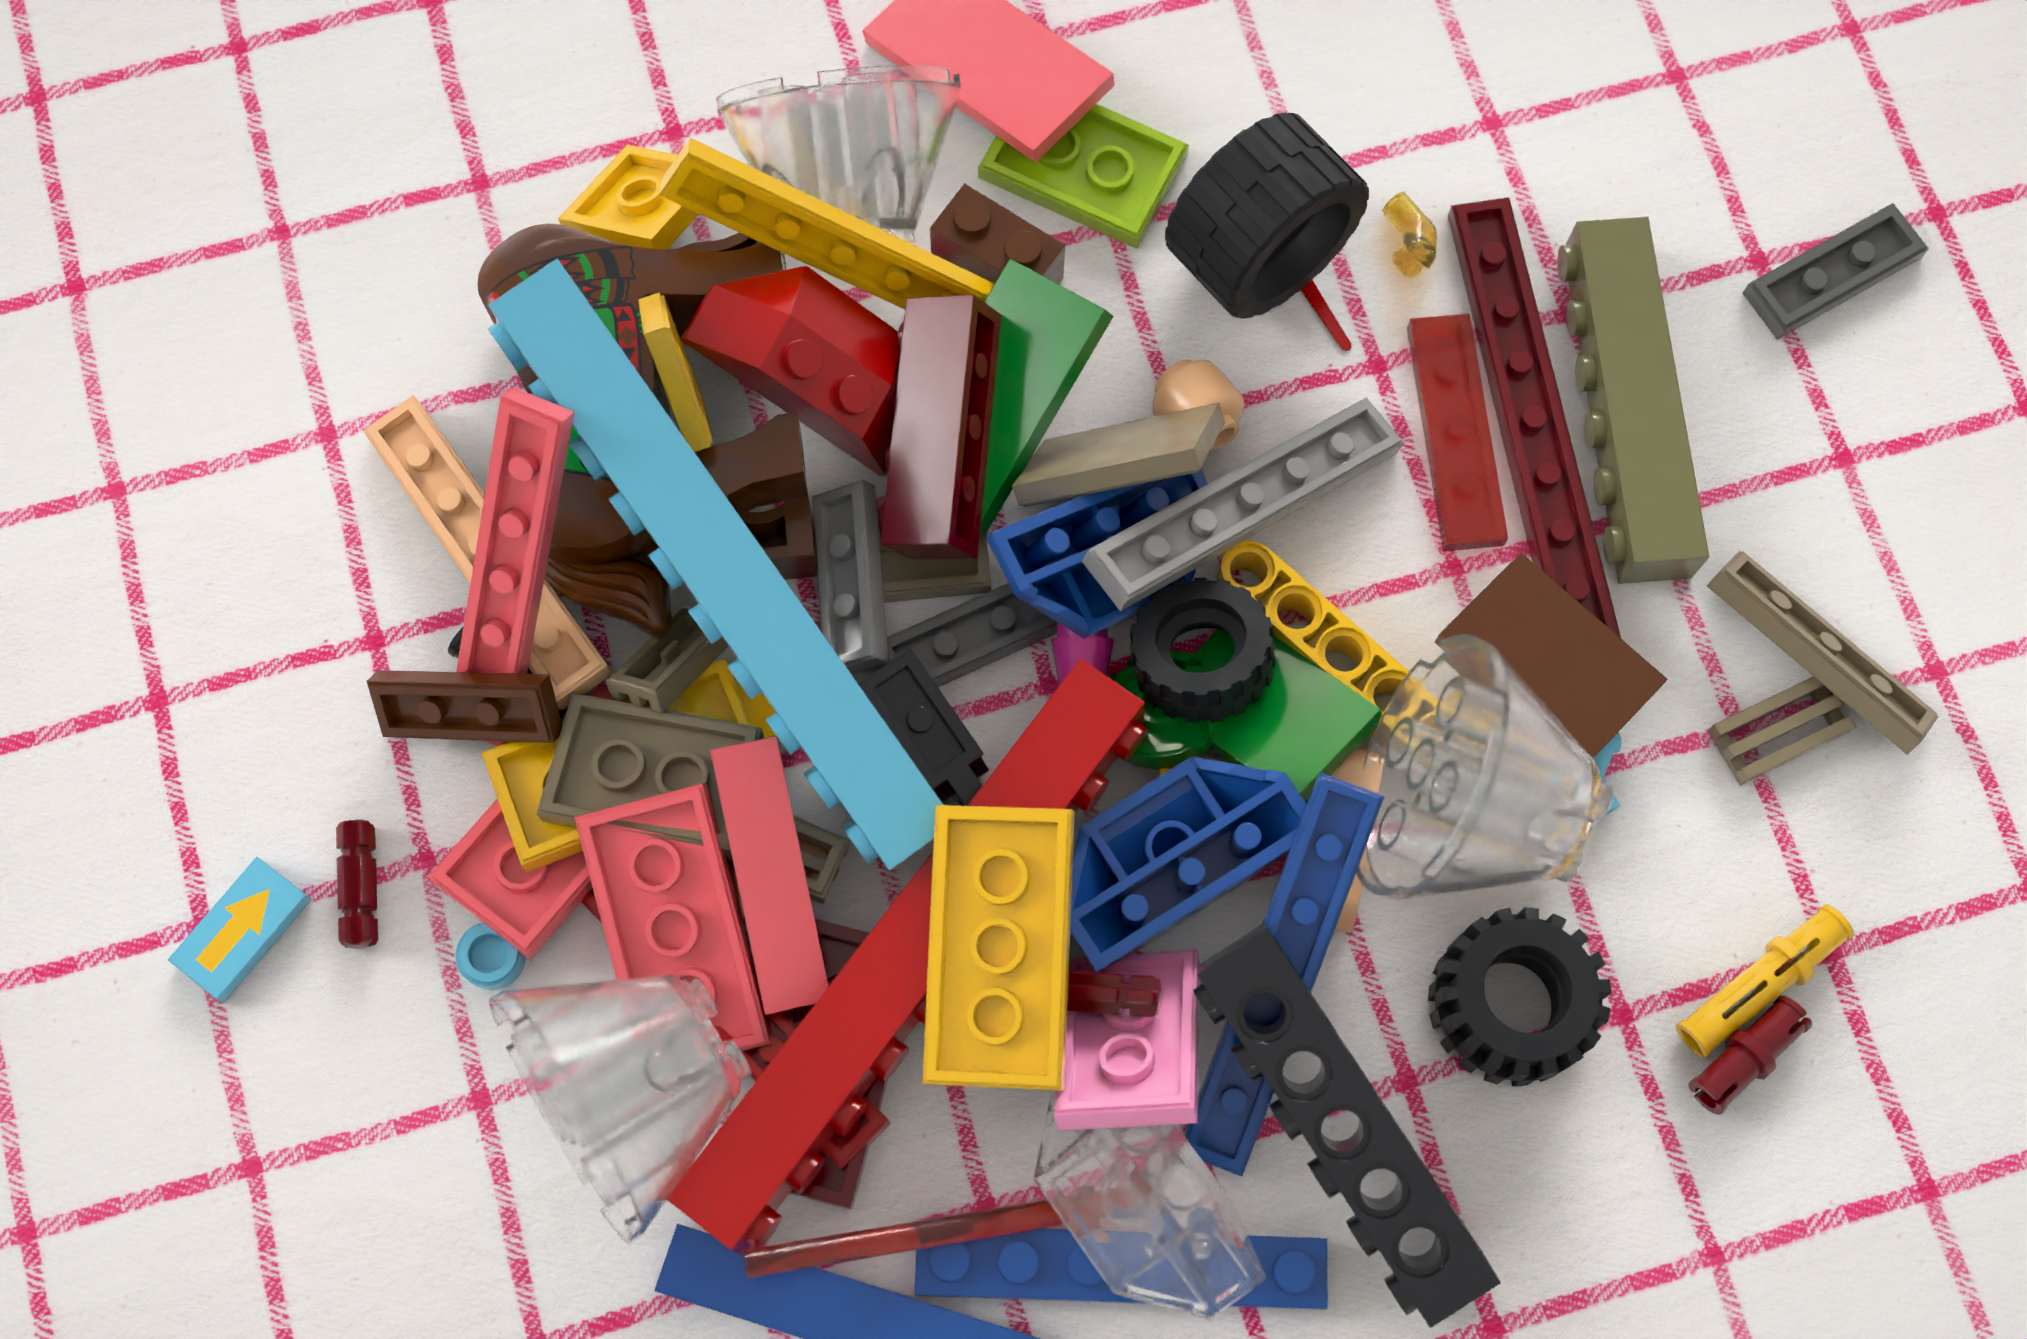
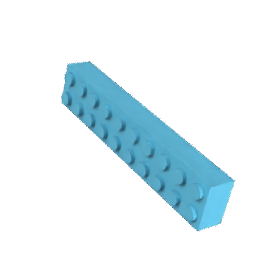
[488,259,943,871]

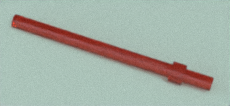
[743,1183,1152,1279]

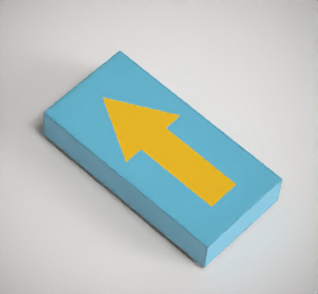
[168,857,312,1003]

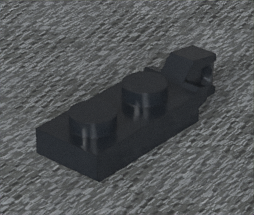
[858,648,989,806]

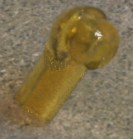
[1382,191,1437,278]

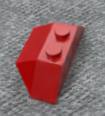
[680,265,901,476]

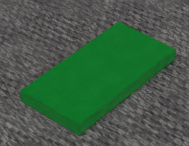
[885,259,1114,535]

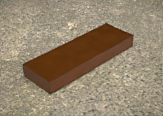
[366,670,563,743]

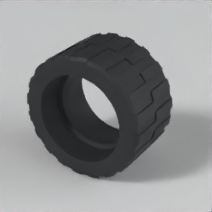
[1165,113,1369,319]

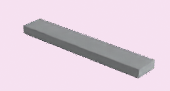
[1082,397,1404,612]

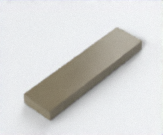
[1707,551,1939,755]

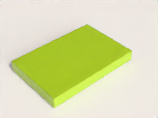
[978,104,1189,249]

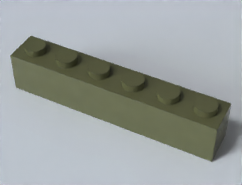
[1557,217,1710,584]

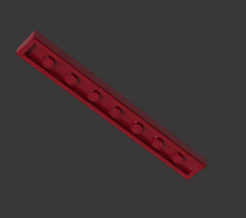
[1448,197,1621,638]

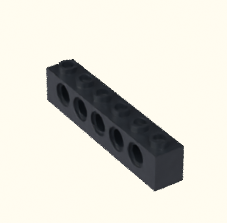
[1193,922,1501,1328]

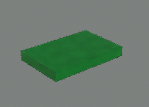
[1193,629,1383,802]

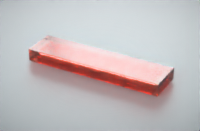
[1407,313,1508,552]

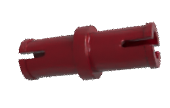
[1688,995,1812,1115]

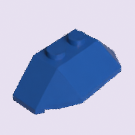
[986,469,1208,639]
[1070,757,1307,972]

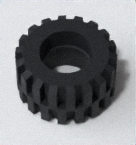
[1428,907,1612,1087]

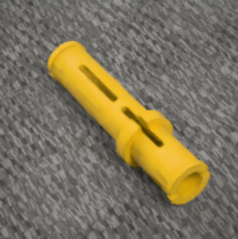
[1675,904,1854,1058]

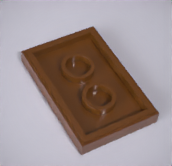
[1435,553,1668,771]

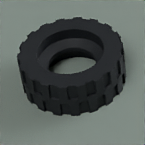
[1130,578,1275,724]

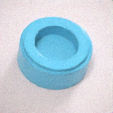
[456,922,526,990]

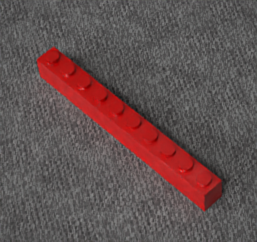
[666,658,1148,1256]

